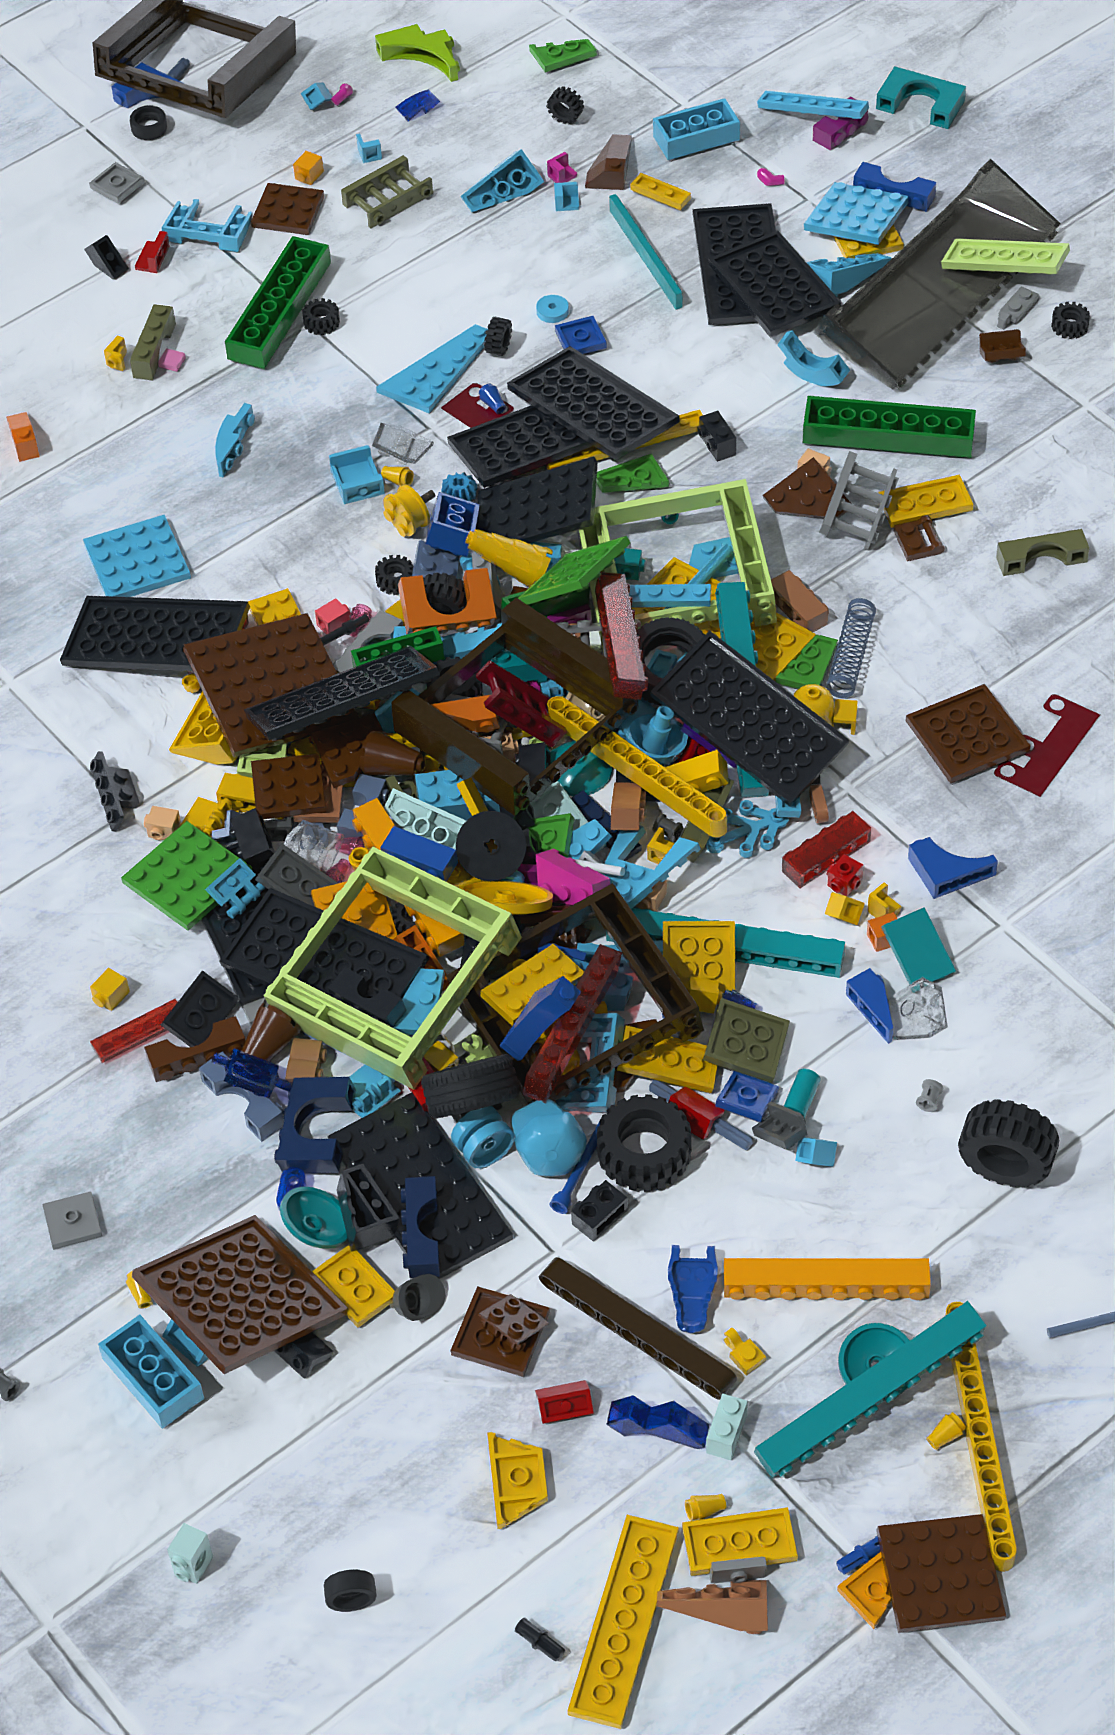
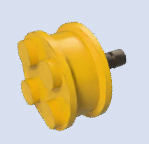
[383,485,436,537]

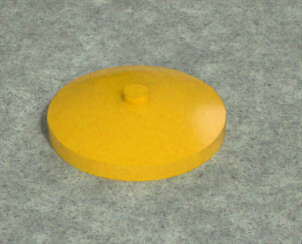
[459,880,553,915]

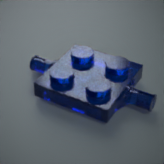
[211,1048,293,1099]

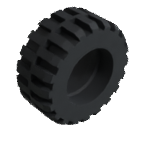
[597,1094,692,1192]
[958,1099,1060,1187]

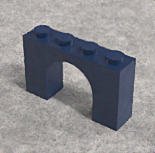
[274,1077,356,1174]

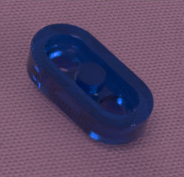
[276,1167,306,1211]

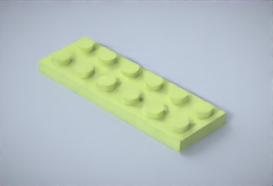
[941,239,1070,275]

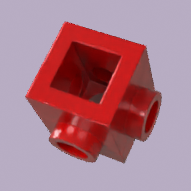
[827,854,864,896]

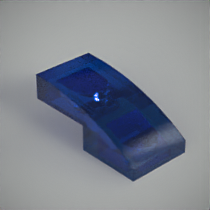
[395,89,440,122]

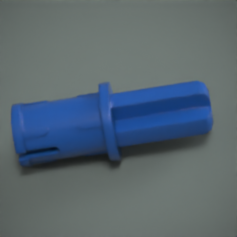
[836,1536,881,1575]

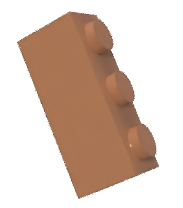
[771,570,829,632]
[611,782,646,830]

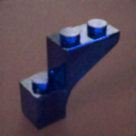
[606,1395,710,1449]

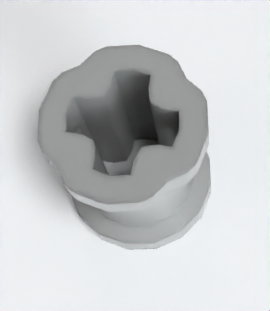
[915,1079,944,1112]

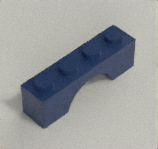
[401,1176,440,1278]

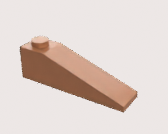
[657,1580,768,1634]

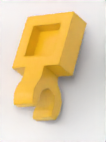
[723,1328,766,1376]

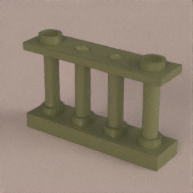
[341,155,433,229]

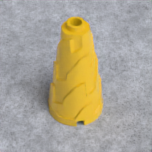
[465,529,553,588]

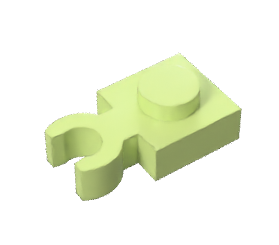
[462,1034,493,1063]

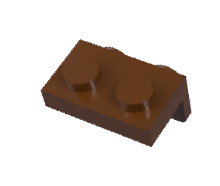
[979,329,1026,363]

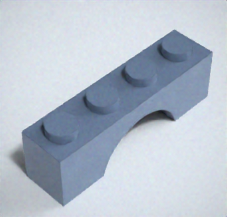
[199,1052,284,1142]

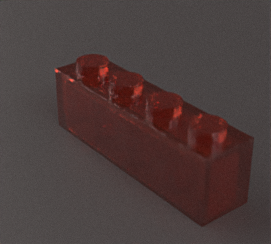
[782,811,871,889]

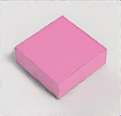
[158,348,186,372]

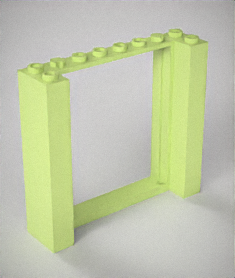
[578,479,777,655]
[264,847,522,1090]

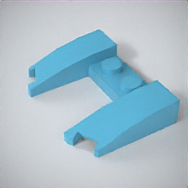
[161,199,253,252]
[550,1013,625,1112]

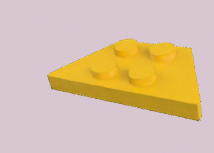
[487,1432,548,1529]

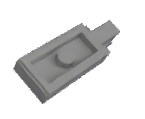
[997,286,1039,330]

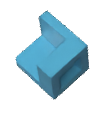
[300,82,332,110]
[356,134,382,163]
[554,182,579,211]
[795,1137,837,1167]

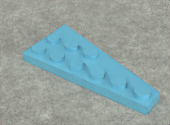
[376,324,488,413]

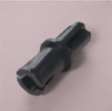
[514,1617,565,1661]

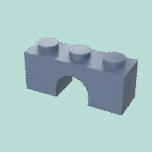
[337,774,389,846]

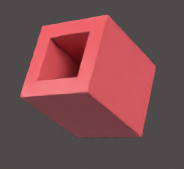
[315,598,351,634]

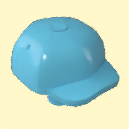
[619,702,688,767]
[512,1098,587,1176]

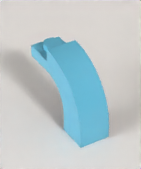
[777,330,850,386]

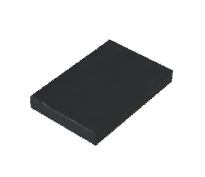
[161,970,239,1047]

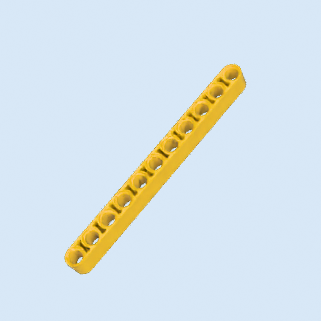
[547,696,728,837]
[945,1302,1016,1572]

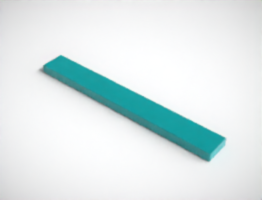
[609,194,683,310]

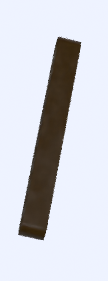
[538,1257,737,1400]

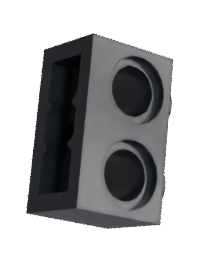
[571,1180,628,1242]

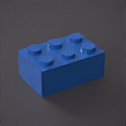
[425,492,480,557]

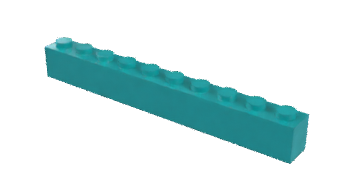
[715,582,769,797]
[606,908,845,978]
[754,1301,987,1478]

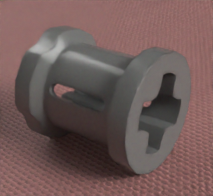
[652,813,683,842]
[0,1368,20,1401]

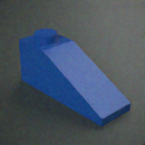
[846,968,893,1044]

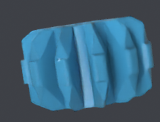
[441,472,477,502]

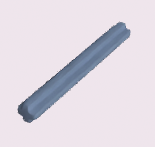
[649,1080,753,1150]

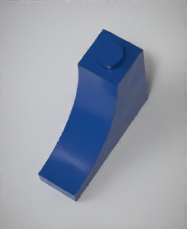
[111,62,183,108]
[908,837,998,899]
[500,976,581,1061]

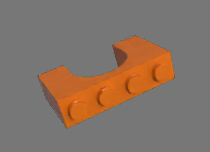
[398,568,496,635]

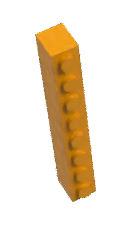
[352,798,465,957]
[724,1258,930,1300]

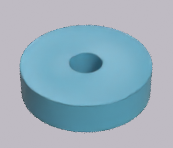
[536,295,569,323]

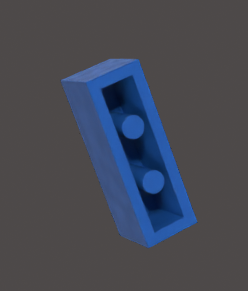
[380,826,458,882]

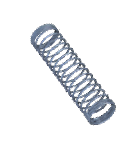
[826,598,876,698]

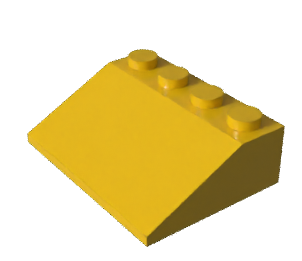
[169,691,238,765]

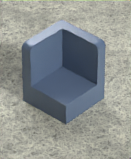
[212,810,241,846]

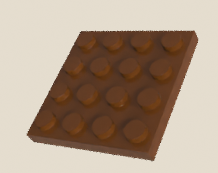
[905,684,1031,784]
[876,1514,1006,1633]

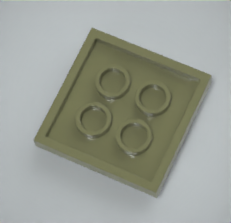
[703,998,790,1083]

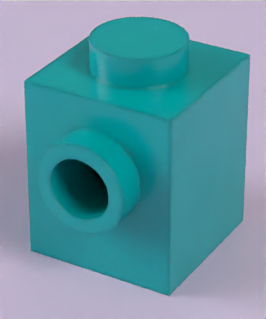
[614,548,646,581]

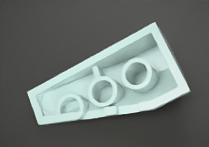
[384,788,466,858]

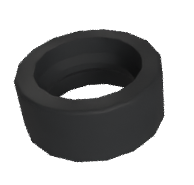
[129,105,167,140]
[323,1569,377,1612]

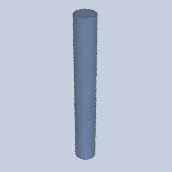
[1046,1311,1115,1338]

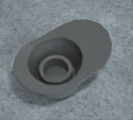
[390,1274,446,1321]

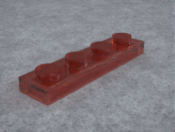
[90,998,178,1063]

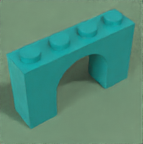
[876,66,966,129]

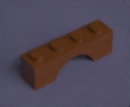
[144,1016,246,1082]

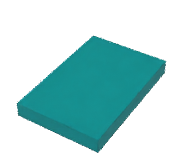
[881,907,956,991]

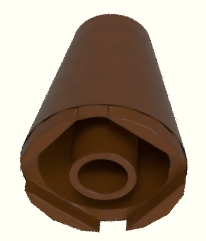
[360,731,426,776]
[239,1003,301,1072]

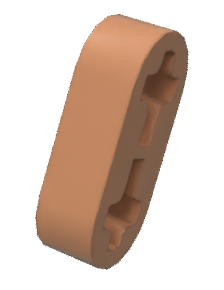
[809,784,829,824]

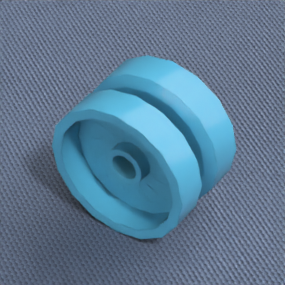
[451,1106,515,1169]

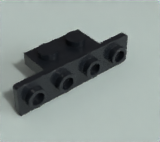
[90,751,140,832]

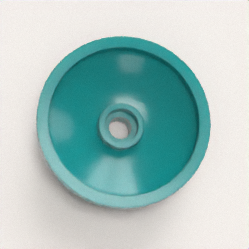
[550,741,612,796]
[280,1187,347,1249]
[838,1323,910,1394]

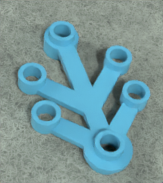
[706,800,789,858]

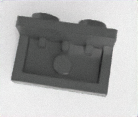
[752,1101,808,1150]

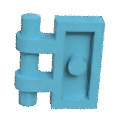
[205,858,265,918]

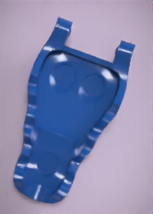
[668,1245,718,1333]

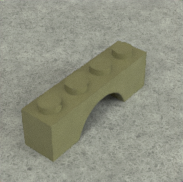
[130,304,176,381]
[996,529,1089,576]

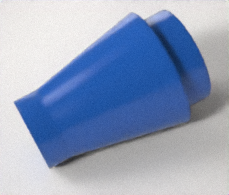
[479,383,506,414]

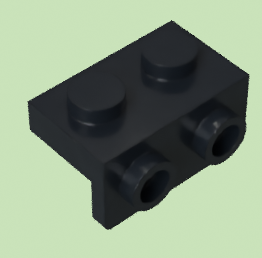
[274,1332,334,1379]

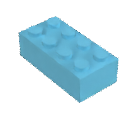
[653,98,740,160]
[415,770,500,821]
[98,1314,204,1429]

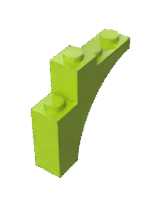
[375,24,460,82]

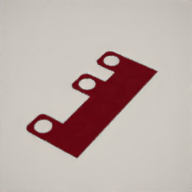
[441,383,514,428]
[994,694,1101,797]

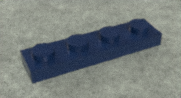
[571,790,642,861]

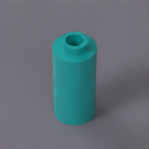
[784,1068,821,1118]

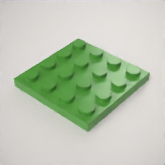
[518,536,630,606]
[121,821,253,931]

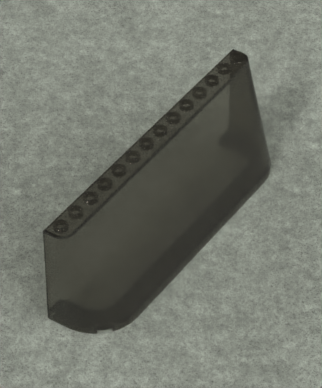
[814,159,1061,390]

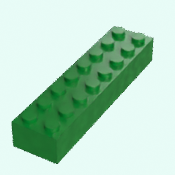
[225,236,331,369]
[802,396,976,458]

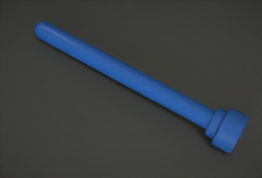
[549,1122,600,1214]

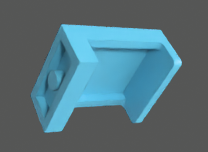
[329,445,385,504]

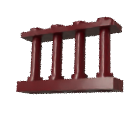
[476,661,567,748]

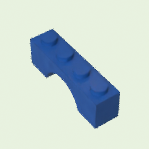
[853,161,936,212]

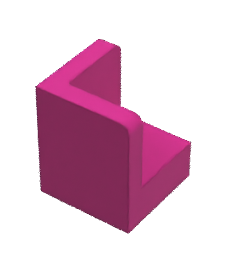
[547,152,577,183]

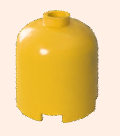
[793,684,834,727]

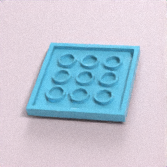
[804,182,908,245]
[83,514,191,597]

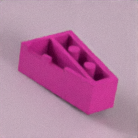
[536,848,610,905]

